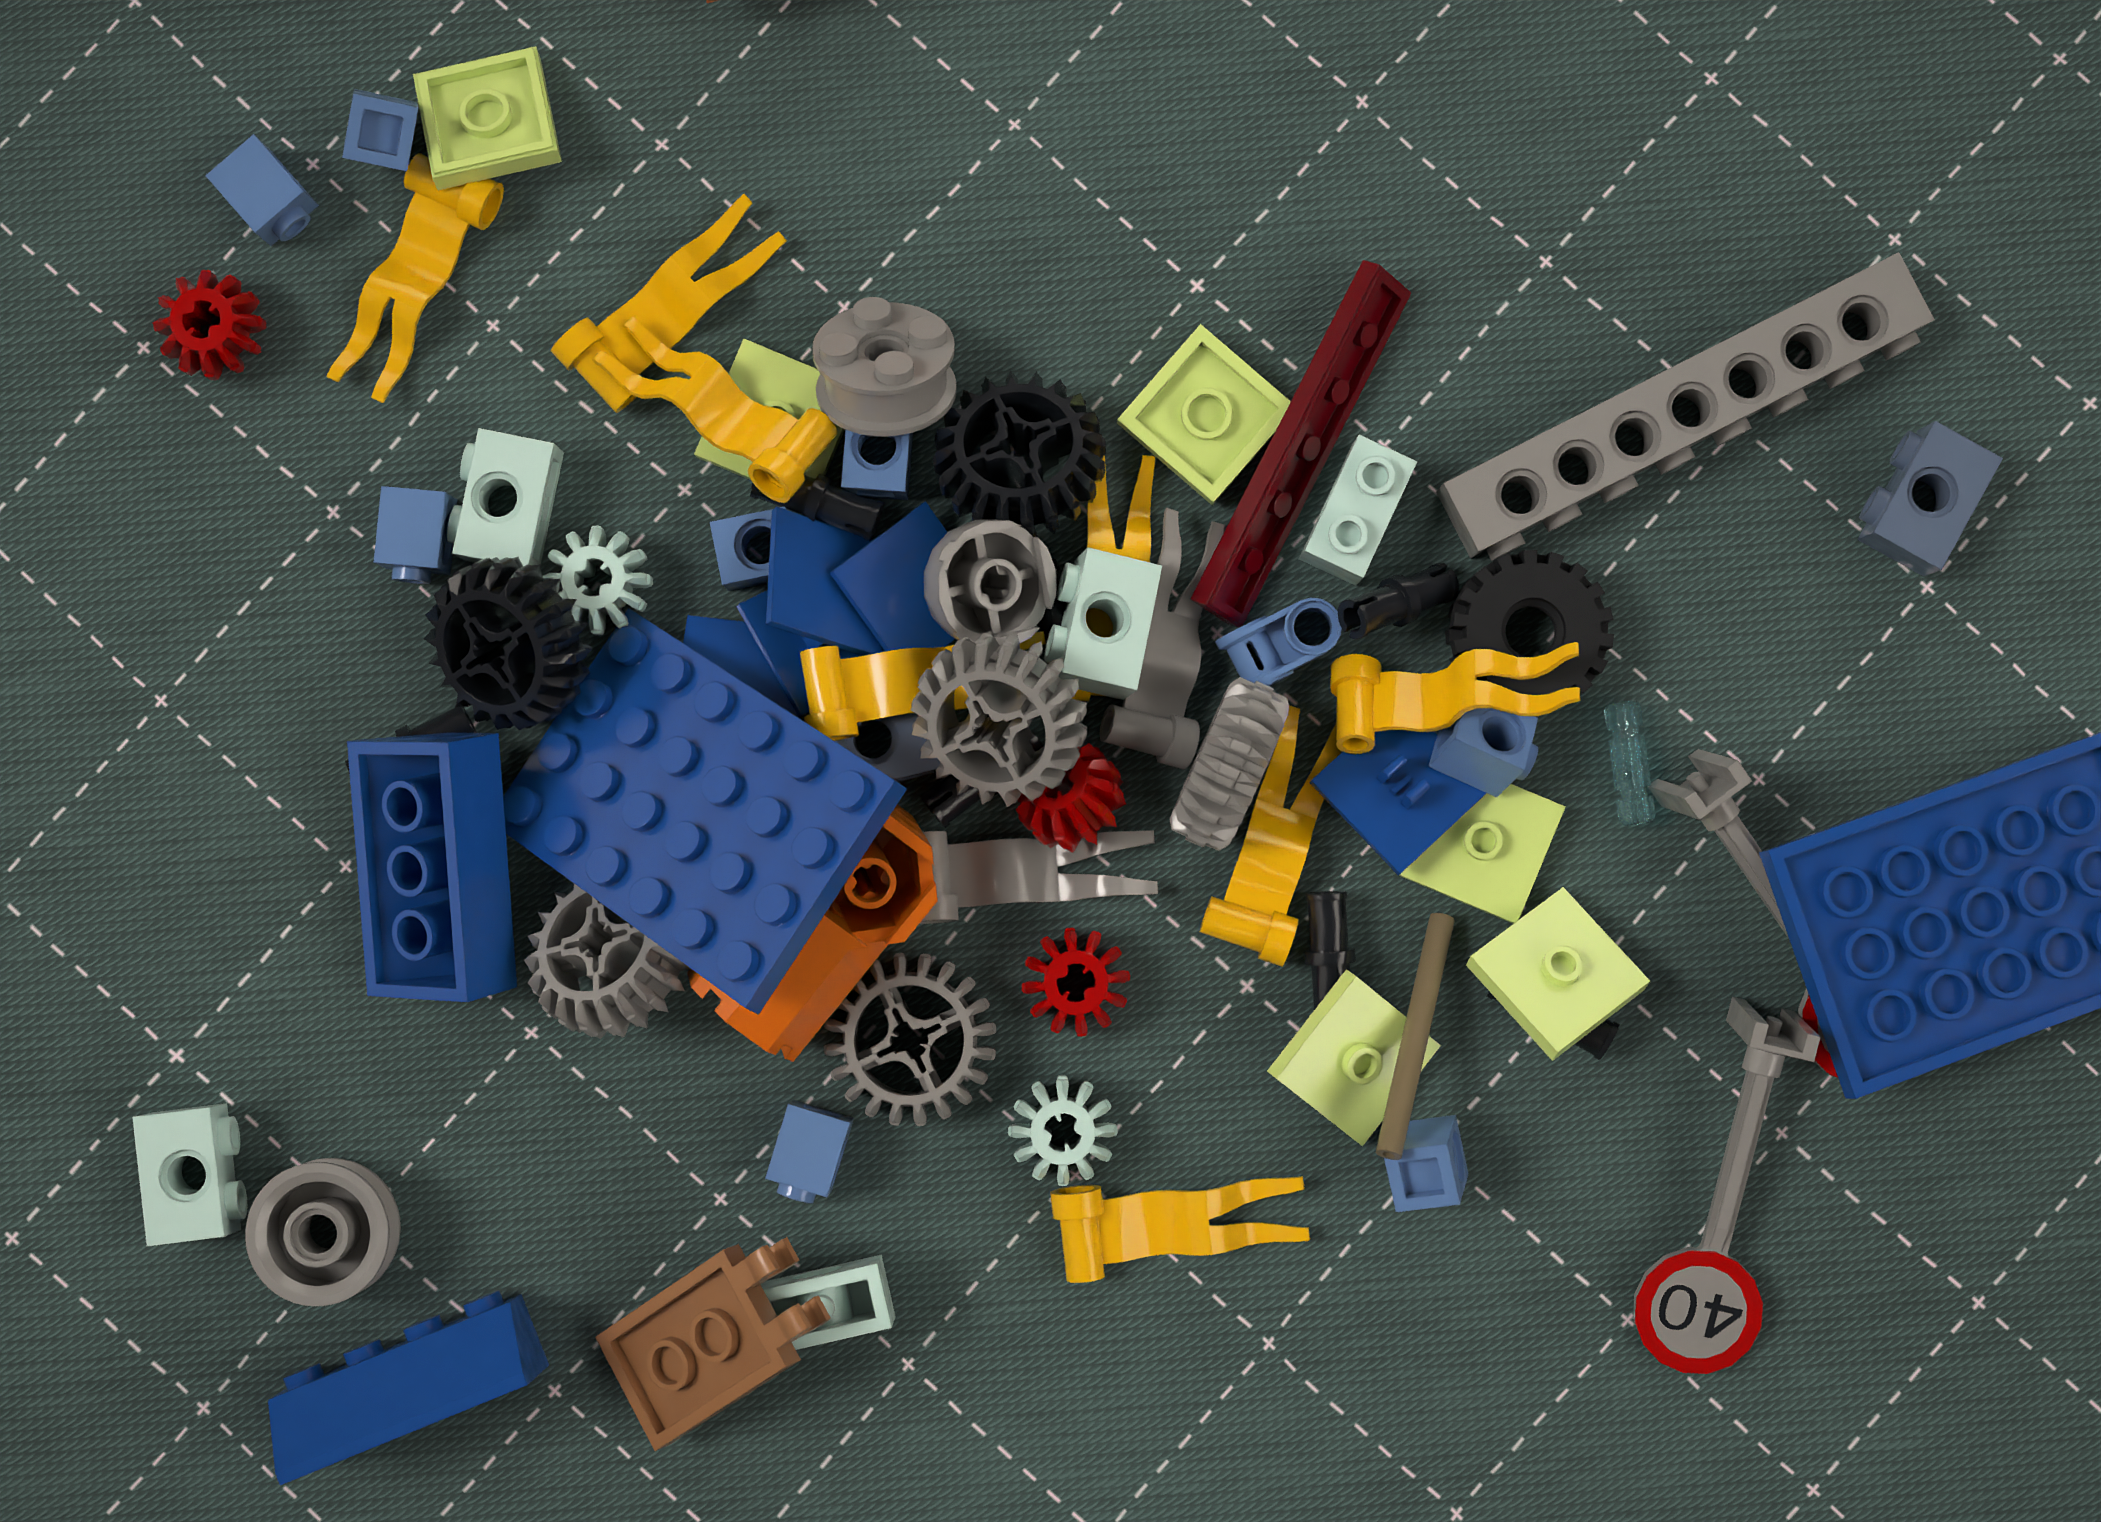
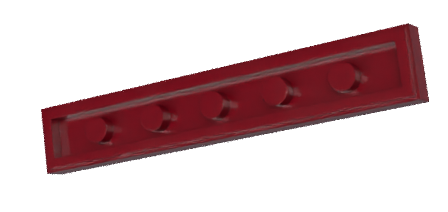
[1190,260,1411,628]

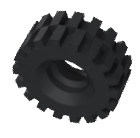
[1445,550,1614,695]

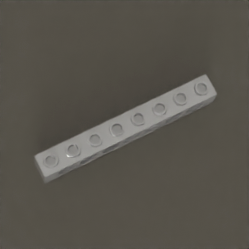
[1436,252,1935,561]

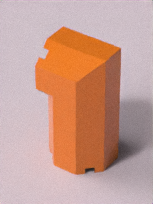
[687,804,938,1062]

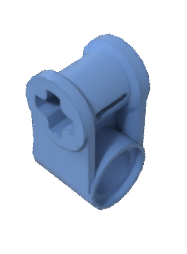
[1215,598,1341,686]

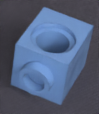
[342,89,418,171]
[205,134,319,246]
[841,429,913,500]
[374,486,458,584]
[710,507,787,591]
[1428,708,1538,797]
[765,1100,854,1203]
[1384,1115,1468,1212]

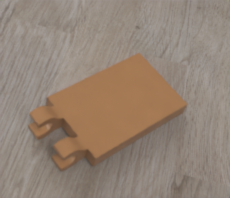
[595,1237,831,1451]

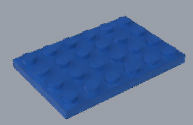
[503,608,907,1015]
[1759,732,2101,1099]

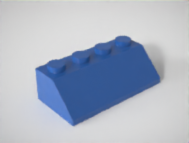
[347,733,517,1002]
[268,1290,549,1485]

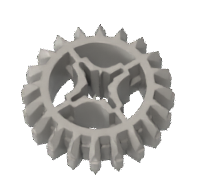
[911,630,1087,807]
[1170,677,1289,851]
[524,884,691,1039]
[824,953,997,1126]

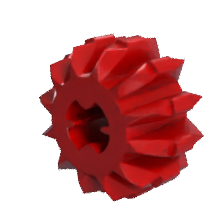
[152,270,267,380]
[1016,743,1126,853]
[1021,927,1130,1037]

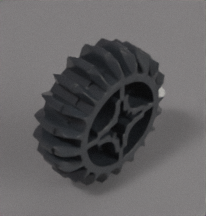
[933,371,1106,536]
[424,557,593,730]

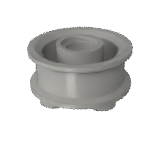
[812,297,957,437]
[245,1158,401,1306]

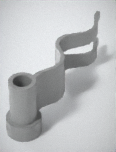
[1100,508,1225,769]
[920,830,1158,924]

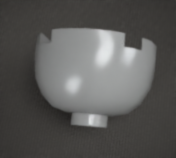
[924,520,1056,646]

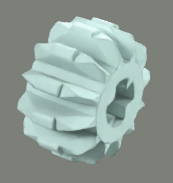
[543,526,653,635]
[1008,1075,1118,1186]

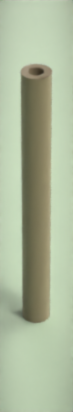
[1376,913,1455,1160]

